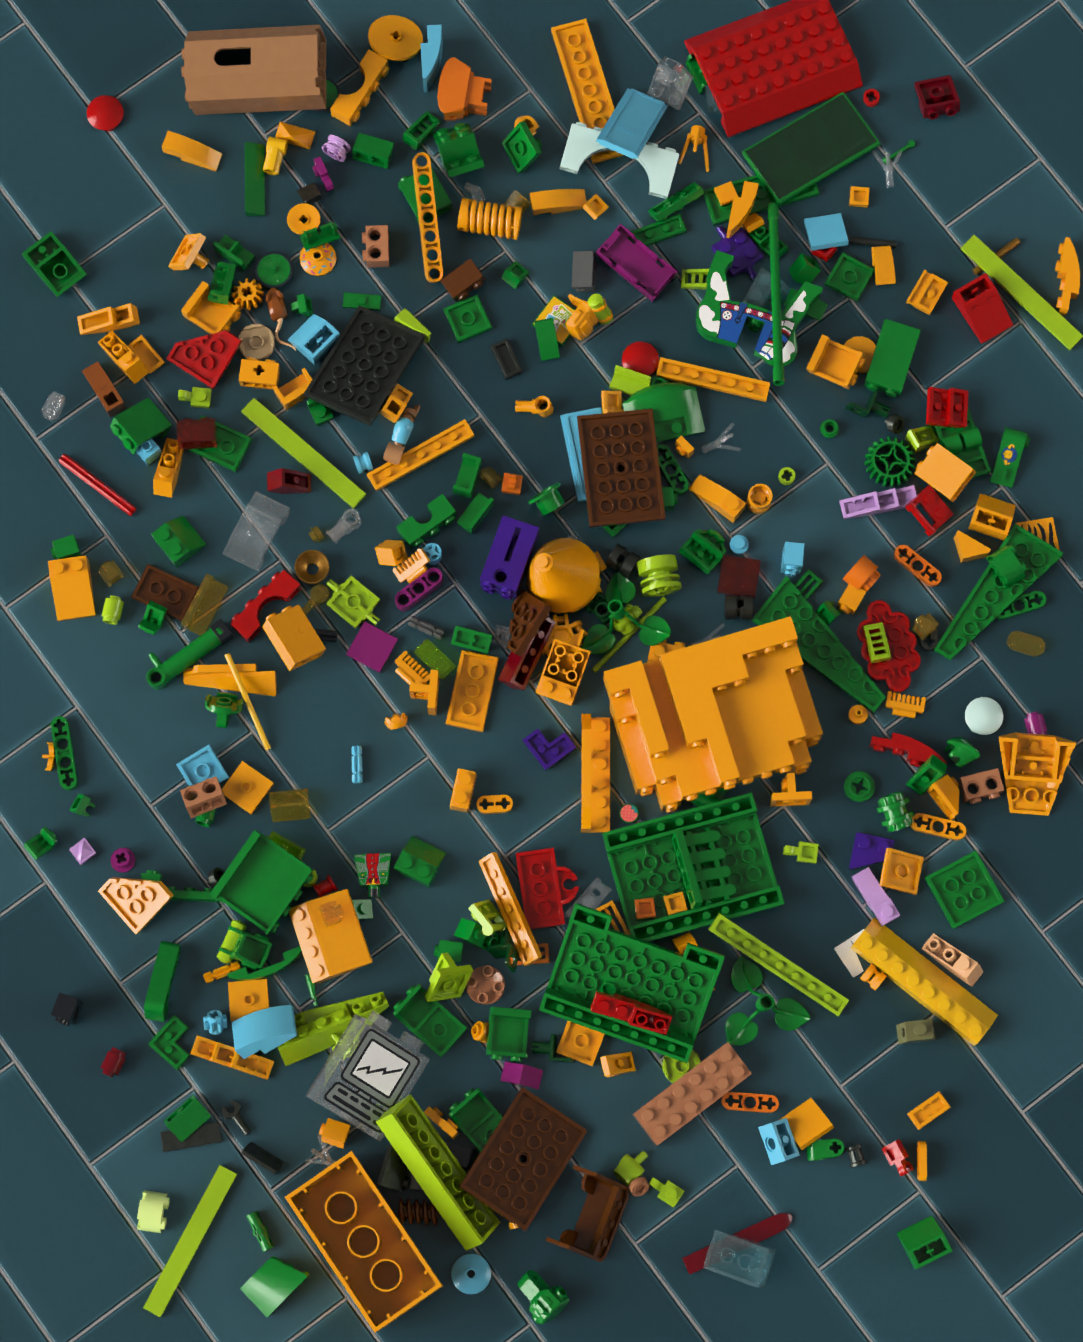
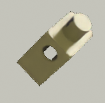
[896,1019,936,1045]

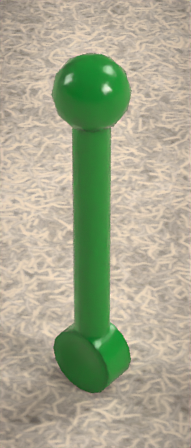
[883,140,915,164]

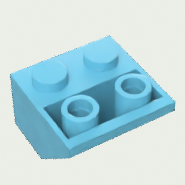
[288,314,340,365]

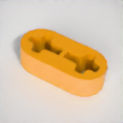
[476,795,513,814]

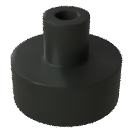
[885,414,905,434]
[207,867,225,887]

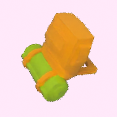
[565,293,614,341]

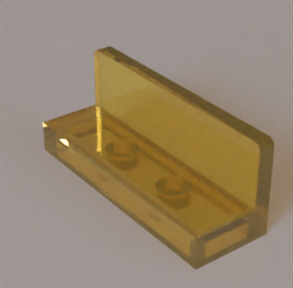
[181,574,228,636]

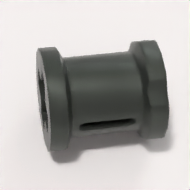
[845,1144,867,1168]

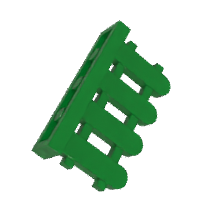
[671,827,736,910]

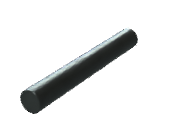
[847,236,897,249]

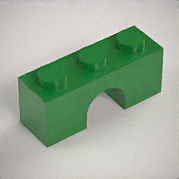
[396,494,456,549]

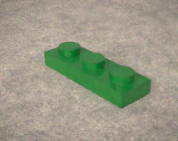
[648,182,704,222]

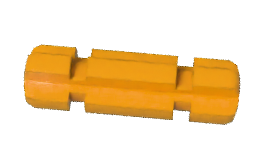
[203,961,241,983]

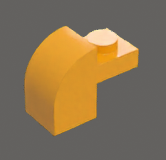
[379,383,413,423]

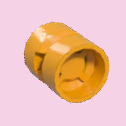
[746,484,773,514]

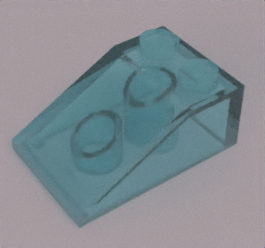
[703,1230,776,1288]

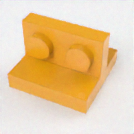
[409,670,439,715]
[770,773,812,807]

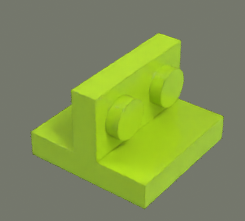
[424,952,473,1002]

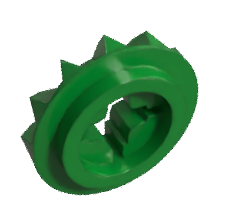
[844,771,875,802]

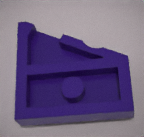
[849,832,894,870]

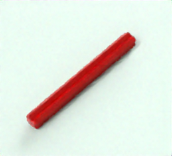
[59,454,137,516]

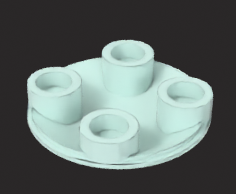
[965,697,1003,735]

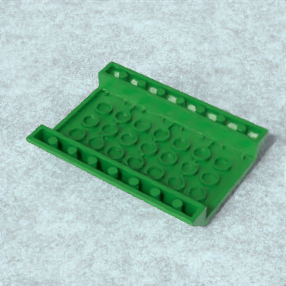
[602,792,785,942]

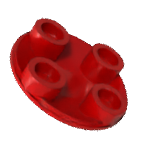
[87,95,124,132]
[622,342,659,376]

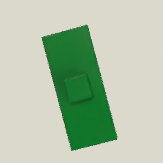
[343,292,381,311]

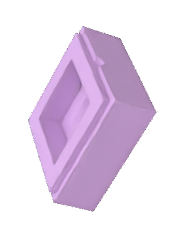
[69,838,97,865]

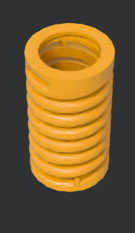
[457,198,523,240]

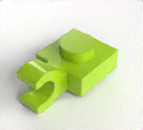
[178,387,212,409]
[783,841,819,864]
[649,1177,684,1208]

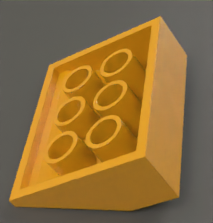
[289,889,373,983]

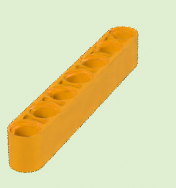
[412,152,443,283]

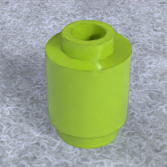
[101,595,124,625]

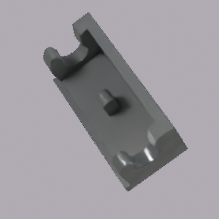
[572,251,597,293]

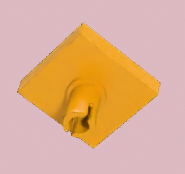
[168,233,209,271]

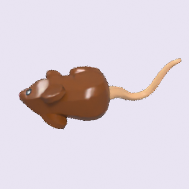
[266,287,297,351]

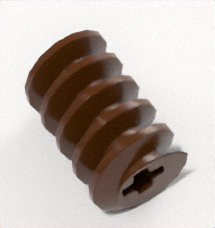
[398,1198,439,1226]

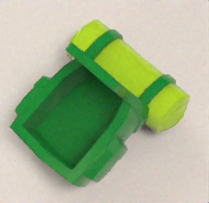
[216,920,272,970]

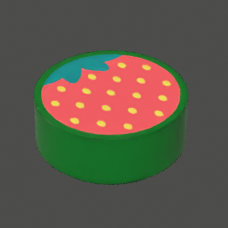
[619,804,639,824]

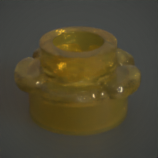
[308,525,325,543]

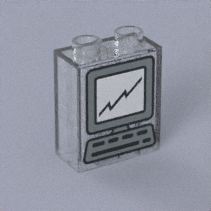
[305,1011,430,1141]

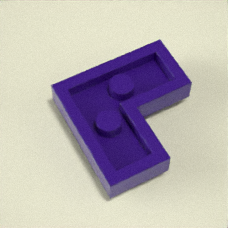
[522,728,576,771]

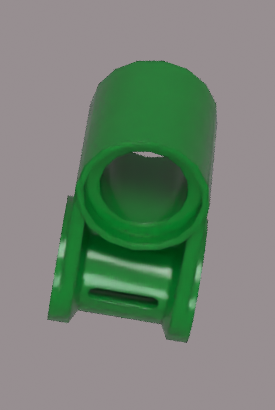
[806,1139,844,1161]

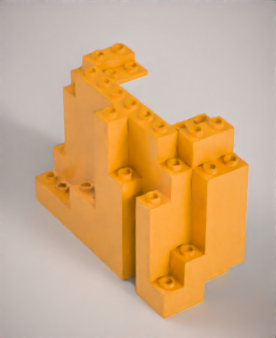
[603,616,823,813]

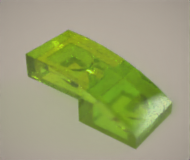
[414,638,456,680]

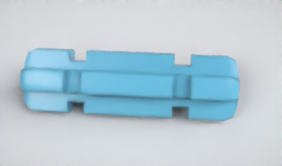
[352,745,363,784]

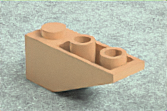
[921,933,984,987]

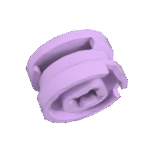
[322,135,351,162]

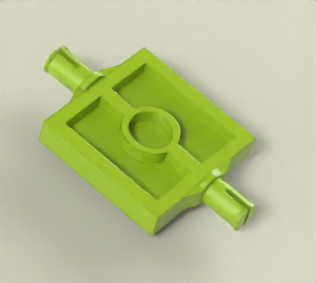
[326,576,381,629]

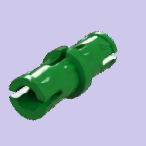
[246,1211,275,1252]

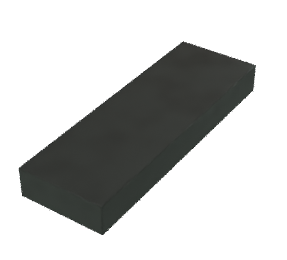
[160,1122,222,1152]

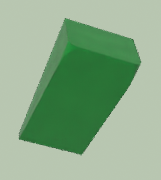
[906,755,947,795]

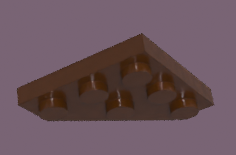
[507,589,551,657]

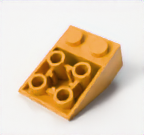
[535,639,591,706]

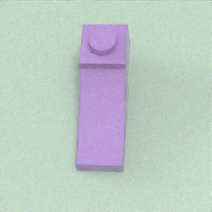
[851,867,900,927]

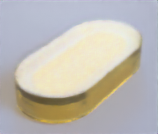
[1007,631,1045,657]

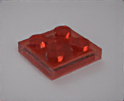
[717,555,761,599]

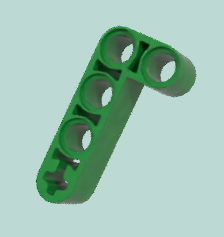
[144,941,181,1022]

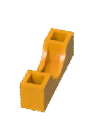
[330,49,389,126]

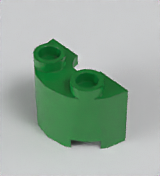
[985,545,1027,589]

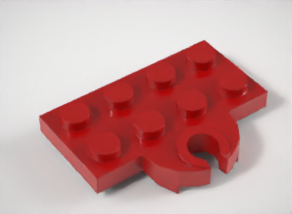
[515,848,579,930]

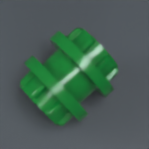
[876,791,915,832]

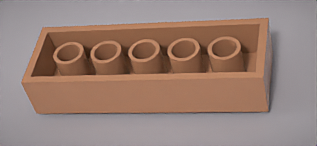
[632,1042,752,1146]

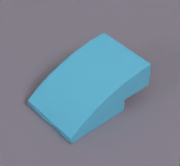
[420,24,443,92]
[231,1005,297,1059]

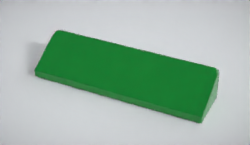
[245,142,265,216]

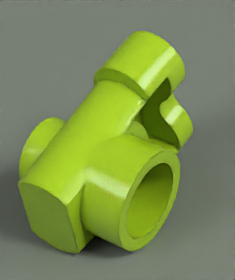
[613,604,642,635]

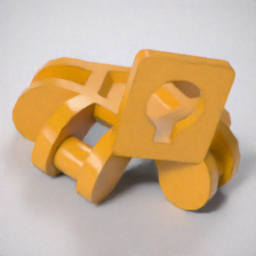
[542,613,588,656]

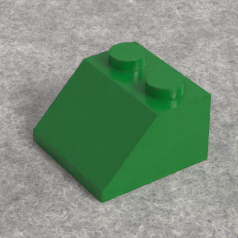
[151,516,206,568]
[394,836,447,888]

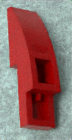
[869,732,947,767]
[590,991,672,1035]

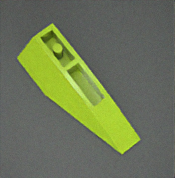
[278,992,389,1066]

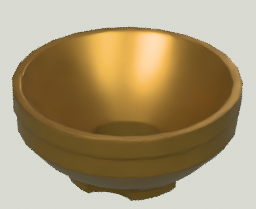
[295,550,329,584]

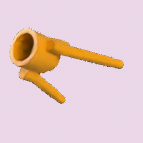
[678,125,709,172]

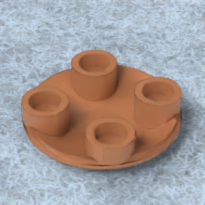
[466,965,505,1005]

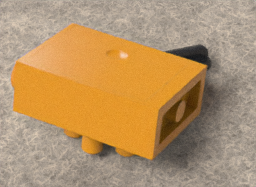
[262,605,338,671]

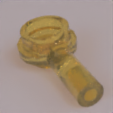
[302,584,329,615]

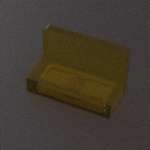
[269,789,311,822]

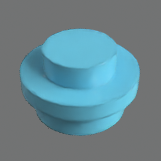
[730,535,749,554]

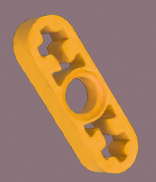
[910,813,966,841]

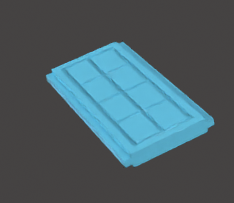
[596,88,668,159]
[560,407,603,502]

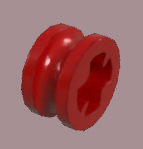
[863,89,880,107]

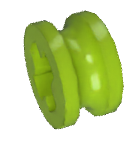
[778,467,796,485]

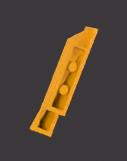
[183,664,277,696]

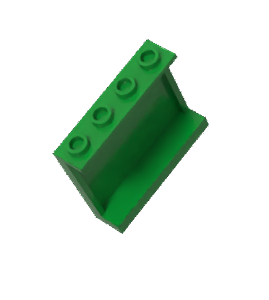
[210,829,314,935]

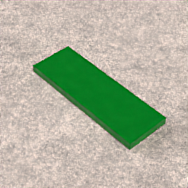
[703,160,820,226]

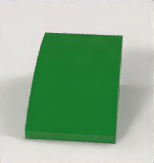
[22,231,87,297]

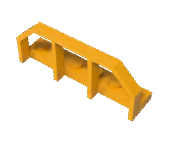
[581,714,610,833]

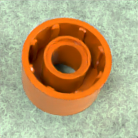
[843,555,880,592]

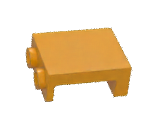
[181,281,241,334]
[806,334,866,389]
[914,443,976,502]

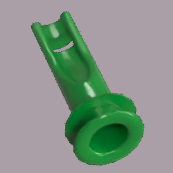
[303,974,318,1007]

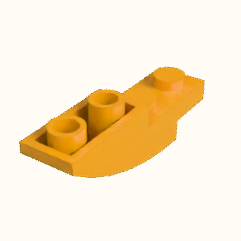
[1055,237,1080,316]

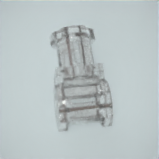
[326,509,362,545]

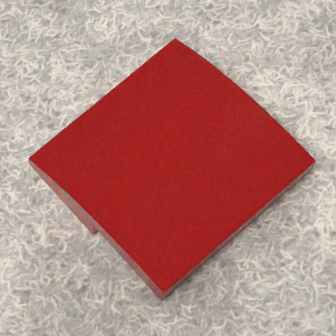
[926,387,969,428]

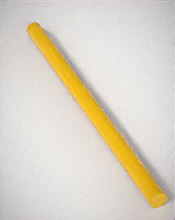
[225,653,271,750]

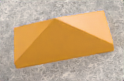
[275,122,316,149]

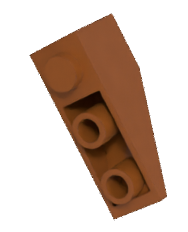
[82,361,127,418]

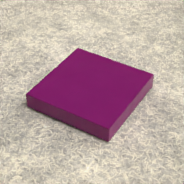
[346,621,398,673]

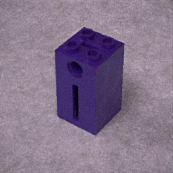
[480,515,539,600]

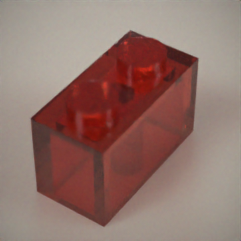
[177,417,217,450]

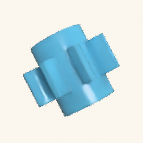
[203,1010,227,1035]

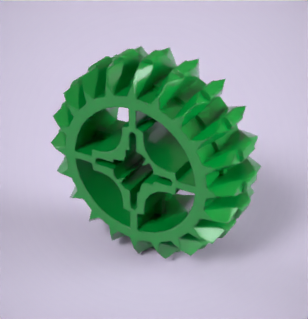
[864,436,916,487]

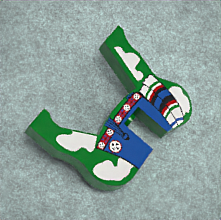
[696,250,823,367]

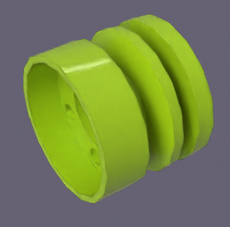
[637,554,682,597]

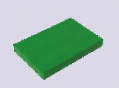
[185,415,253,472]

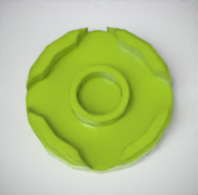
[662,1049,701,1083]

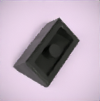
[241,1142,283,1175]

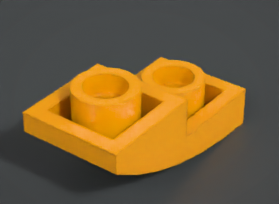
[872,246,896,285]

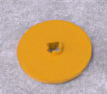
[368,15,423,61]

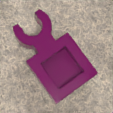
[312,157,334,192]

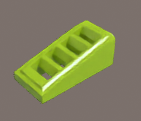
[681,269,709,290]
[394,308,431,343]
[863,622,891,663]

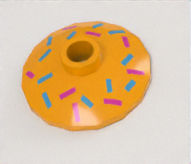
[299,243,337,276]

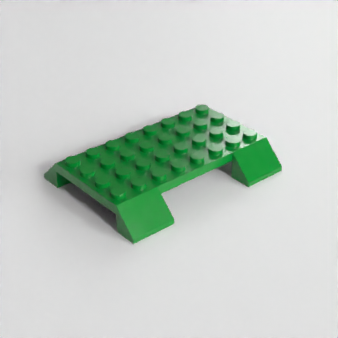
[539,903,725,1063]

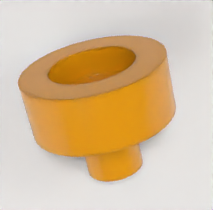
[848,705,868,725]

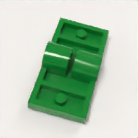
[934,408,991,479]

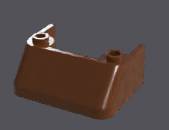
[545,1165,630,1262]

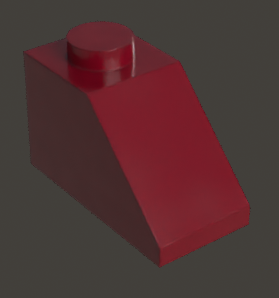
[267,468,311,494]

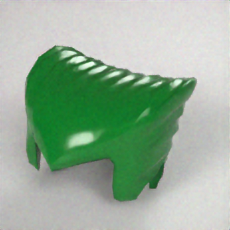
[945,737,980,768]

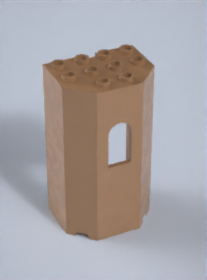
[181,25,326,115]

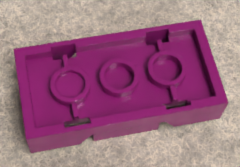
[595,223,678,302]

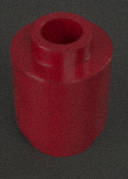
[100,1047,127,1078]

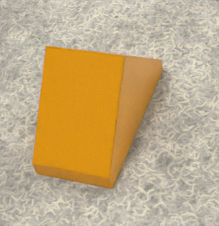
[954,530,991,563]

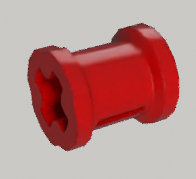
[312,875,338,897]

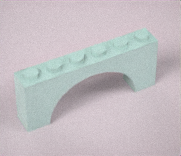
[559,122,679,199]

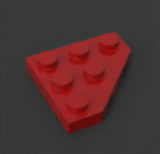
[166,330,243,389]

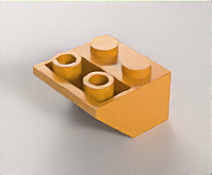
[968,493,1016,541]

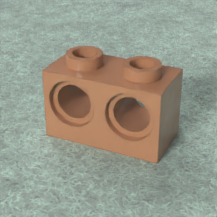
[362,225,389,268]
[958,768,1004,804]
[180,776,227,818]

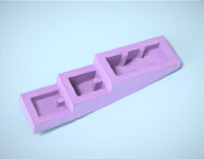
[839,485,919,519]

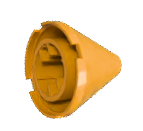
[526,538,601,614]

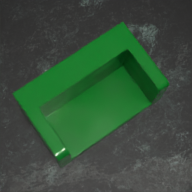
[453,453,482,499]

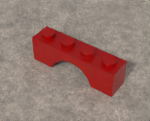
[231,569,302,643]

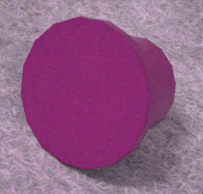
[110,848,136,873]

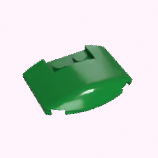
[622,383,705,442]

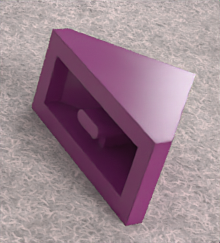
[500,1062,543,1090]

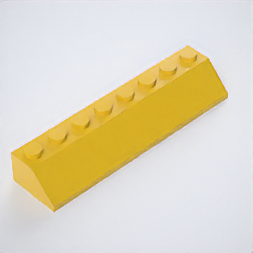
[850,917,998,1046]

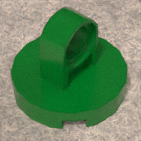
[205,692,243,728]

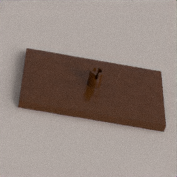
[577,409,666,528]
[459,1087,588,1231]

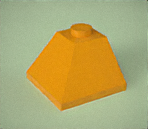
[927,774,959,820]

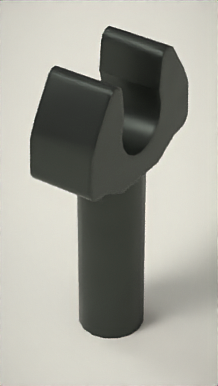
[222,1100,251,1136]

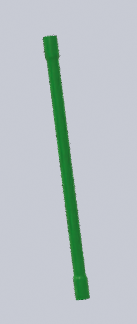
[767,203,785,386]

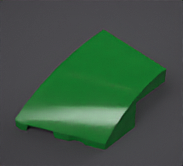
[240,1256,310,1318]

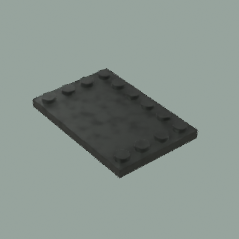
[304,305,425,426]

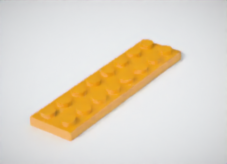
[551,18,624,164]

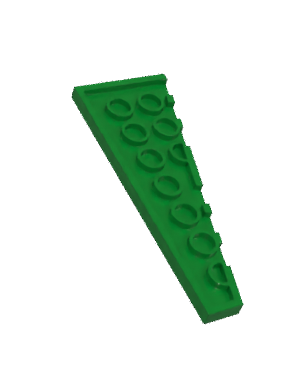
[934,524,1063,661]
[752,576,886,713]

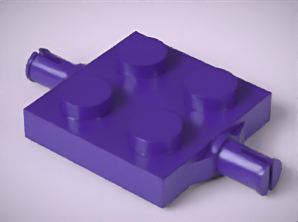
[711,225,763,280]

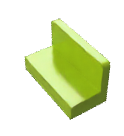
[609,365,652,396]

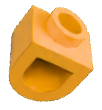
[514,116,540,136]

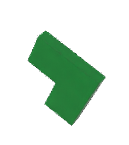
[148,1015,190,1071]

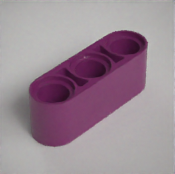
[395,568,443,611]

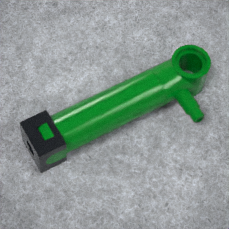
[146,619,234,690]

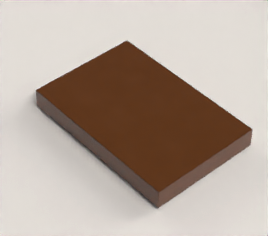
[131,564,200,622]

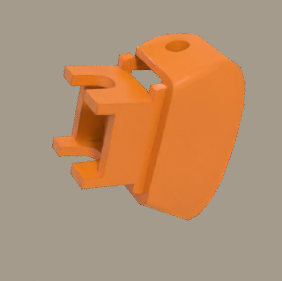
[437,57,492,121]

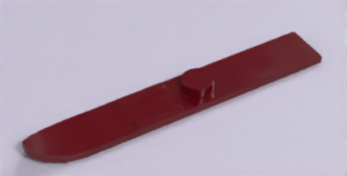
[682,1213,792,1275]

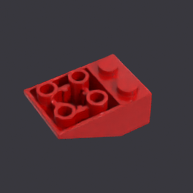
[951,273,1013,344]

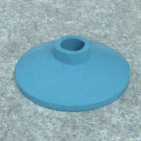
[451,1254,491,1294]

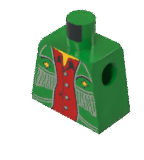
[354,853,392,898]

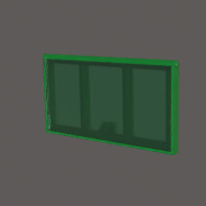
[742,92,880,205]

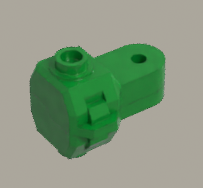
[517,1270,569,1324]

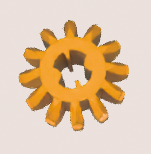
[232,278,264,311]

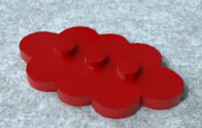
[857,600,921,692]

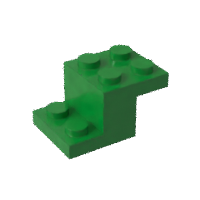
[433,123,485,178]

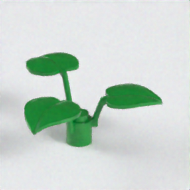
[582,572,671,654]
[725,956,810,1046]

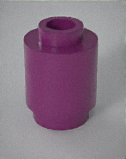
[1024,711,1048,735]

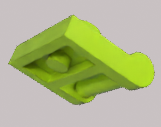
[468,899,507,936]

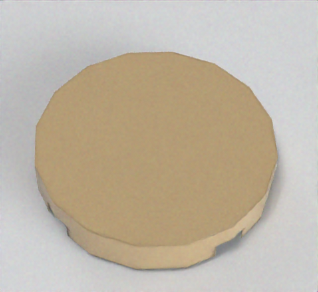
[238,324,275,361]

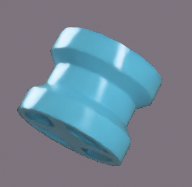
[353,452,373,474]
[423,543,442,565]

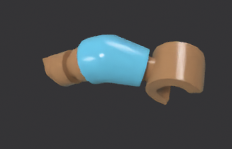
[383,405,420,465]

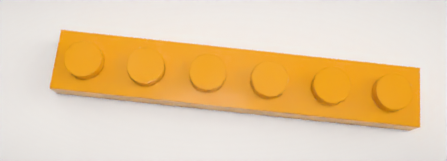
[656,357,770,402]
[367,419,475,492]
[478,852,542,966]

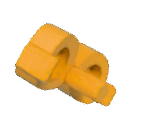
[42,742,55,771]

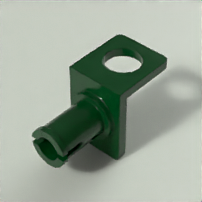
[845,390,891,418]
[488,930,519,973]
[531,1034,575,1063]

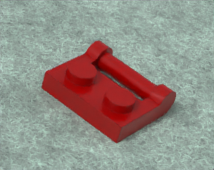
[905,485,953,536]

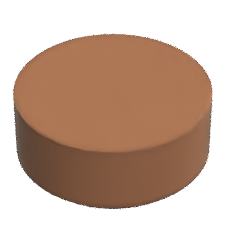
[629,1177,649,1197]

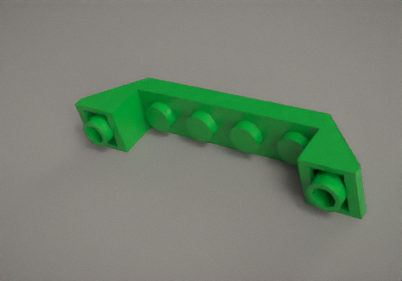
[141,870,224,903]

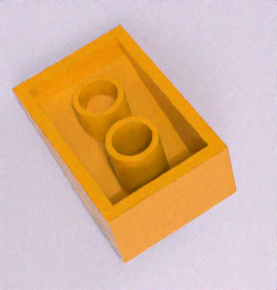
[48,555,96,621]

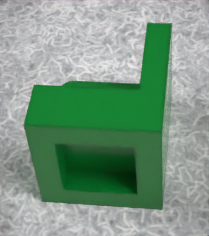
[789,253,821,285]

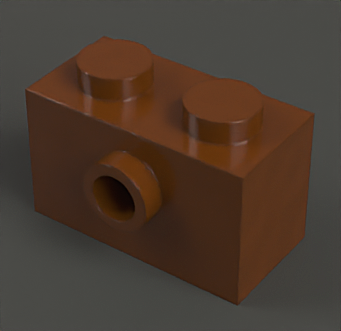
[440,259,486,302]

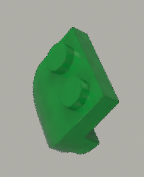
[678,529,726,575]

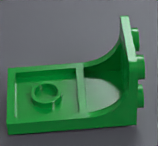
[393,984,467,1058]
[449,1088,502,1152]

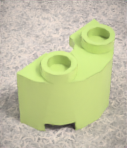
[137,1190,170,1233]

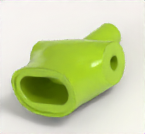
[613,1151,648,1186]

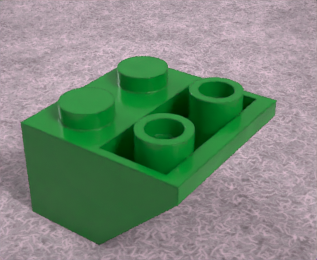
[896,1215,952,1270]

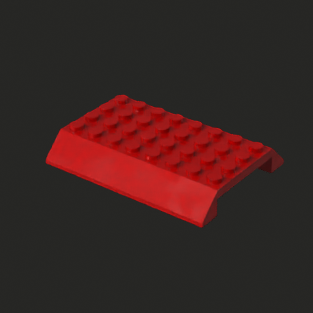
[684,0,863,138]

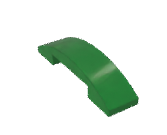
[227,946,302,981]

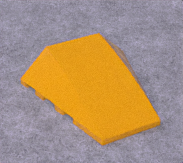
[998,732,1076,816]

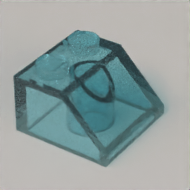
[743,268,791,312]

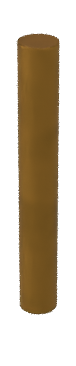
[972,237,1020,276]

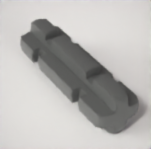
[408,616,445,640]

